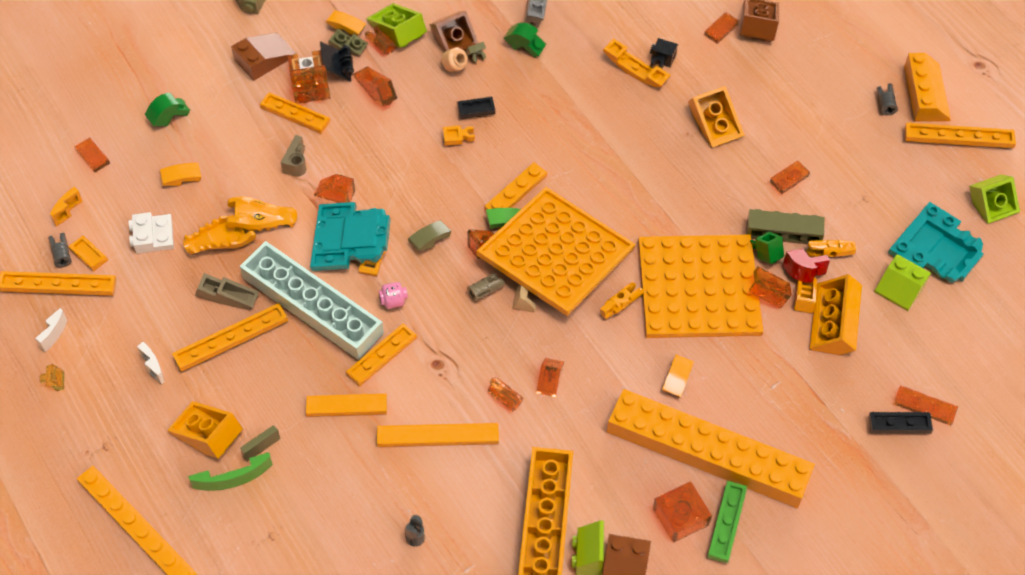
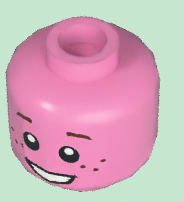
[379,282,408,309]

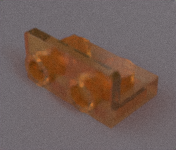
[749,266,792,308]

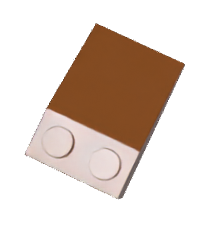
[740,0,779,41]
[231,33,297,81]
[602,534,651,575]

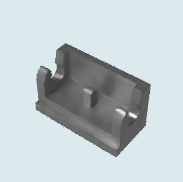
[524,0,547,28]

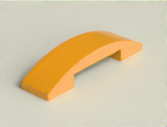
[603,38,671,88]

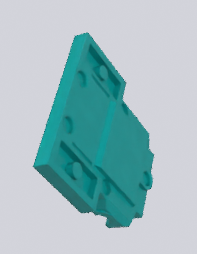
[310,202,391,271]
[888,202,984,283]

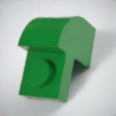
[503,22,546,58]
[144,93,190,126]

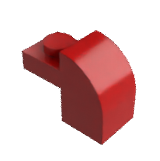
[782,248,830,283]

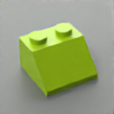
[969,174,1020,224]
[874,254,931,311]
[572,520,604,575]

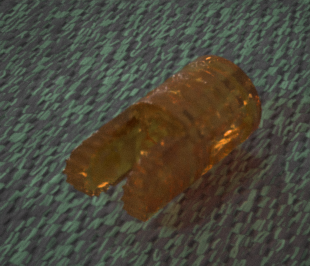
[365,26,396,55]
[488,377,523,411]

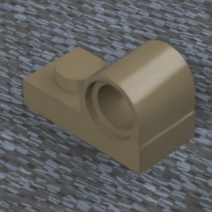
[281,135,307,177]

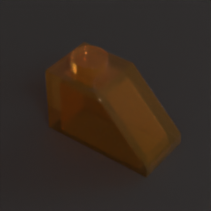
[314,174,355,203]

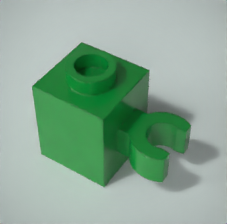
[750,232,785,264]

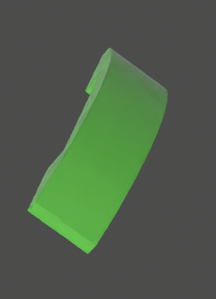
[188,452,273,491]

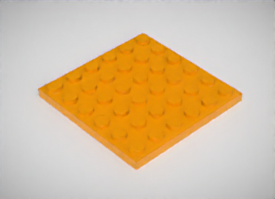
[476,187,635,316]
[638,234,763,338]

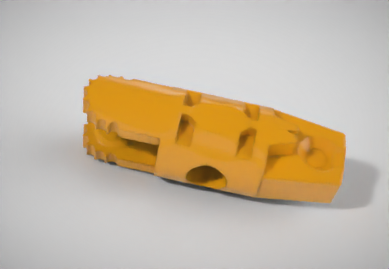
[806,240,856,257]
[600,281,645,319]

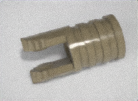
[467,273,505,302]

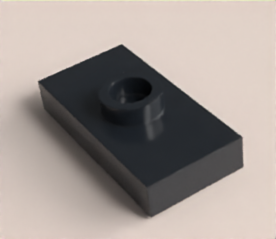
[457,96,495,119]

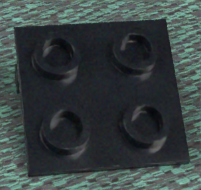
[320,41,354,82]

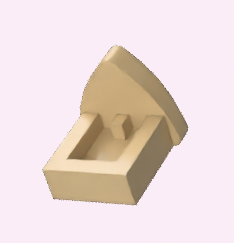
[512,284,536,312]

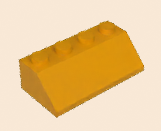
[904,53,951,122]
[810,274,862,355]

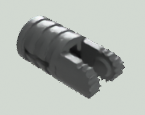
[877,83,898,116]
[48,233,72,268]
[405,515,425,547]

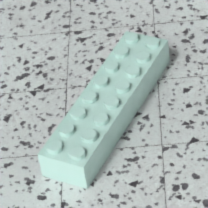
[240,241,384,360]

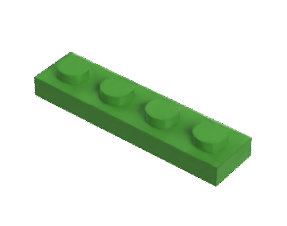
[707,481,747,564]

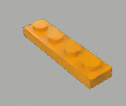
[484,162,547,211]

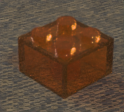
[653,481,712,543]

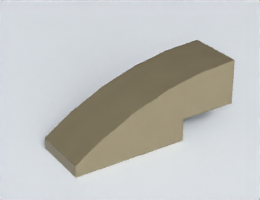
[195,273,259,309]

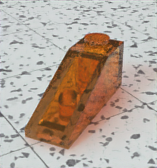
[353,66,397,106]

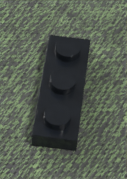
[868,412,933,434]

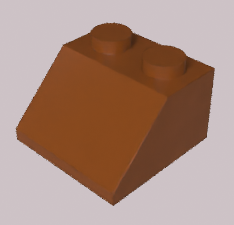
[429,11,478,52]

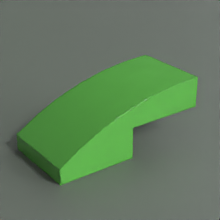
[486,208,521,229]

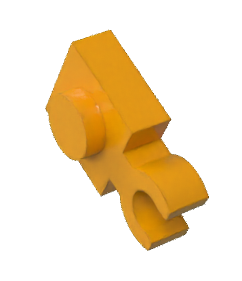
[443,125,475,146]

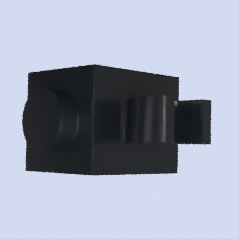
[650,38,678,69]

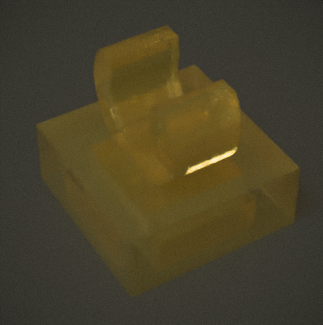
[39,364,65,391]

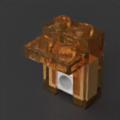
[287,50,331,104]

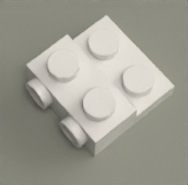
[129,212,174,254]

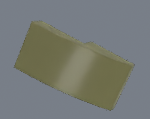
[328,29,368,57]
[408,220,451,251]

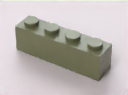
[746,209,825,244]

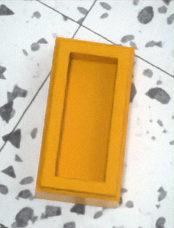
[68,236,108,272]

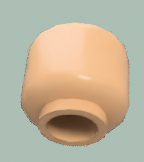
[442,48,468,72]

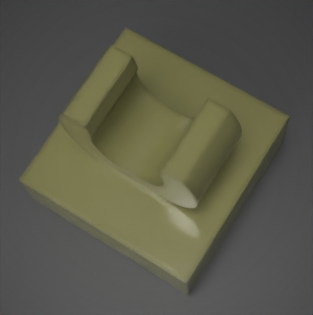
[465,41,486,63]

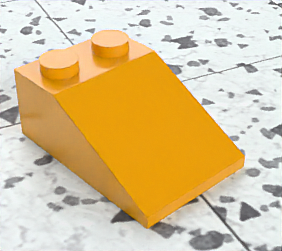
[688,86,745,148]
[167,401,243,459]

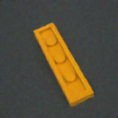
[259,92,330,134]
[346,323,417,387]
[306,393,387,417]

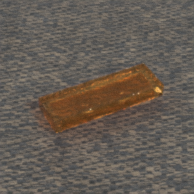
[893,385,958,426]

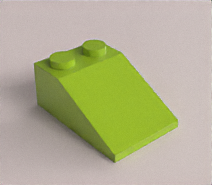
[366,3,427,47]

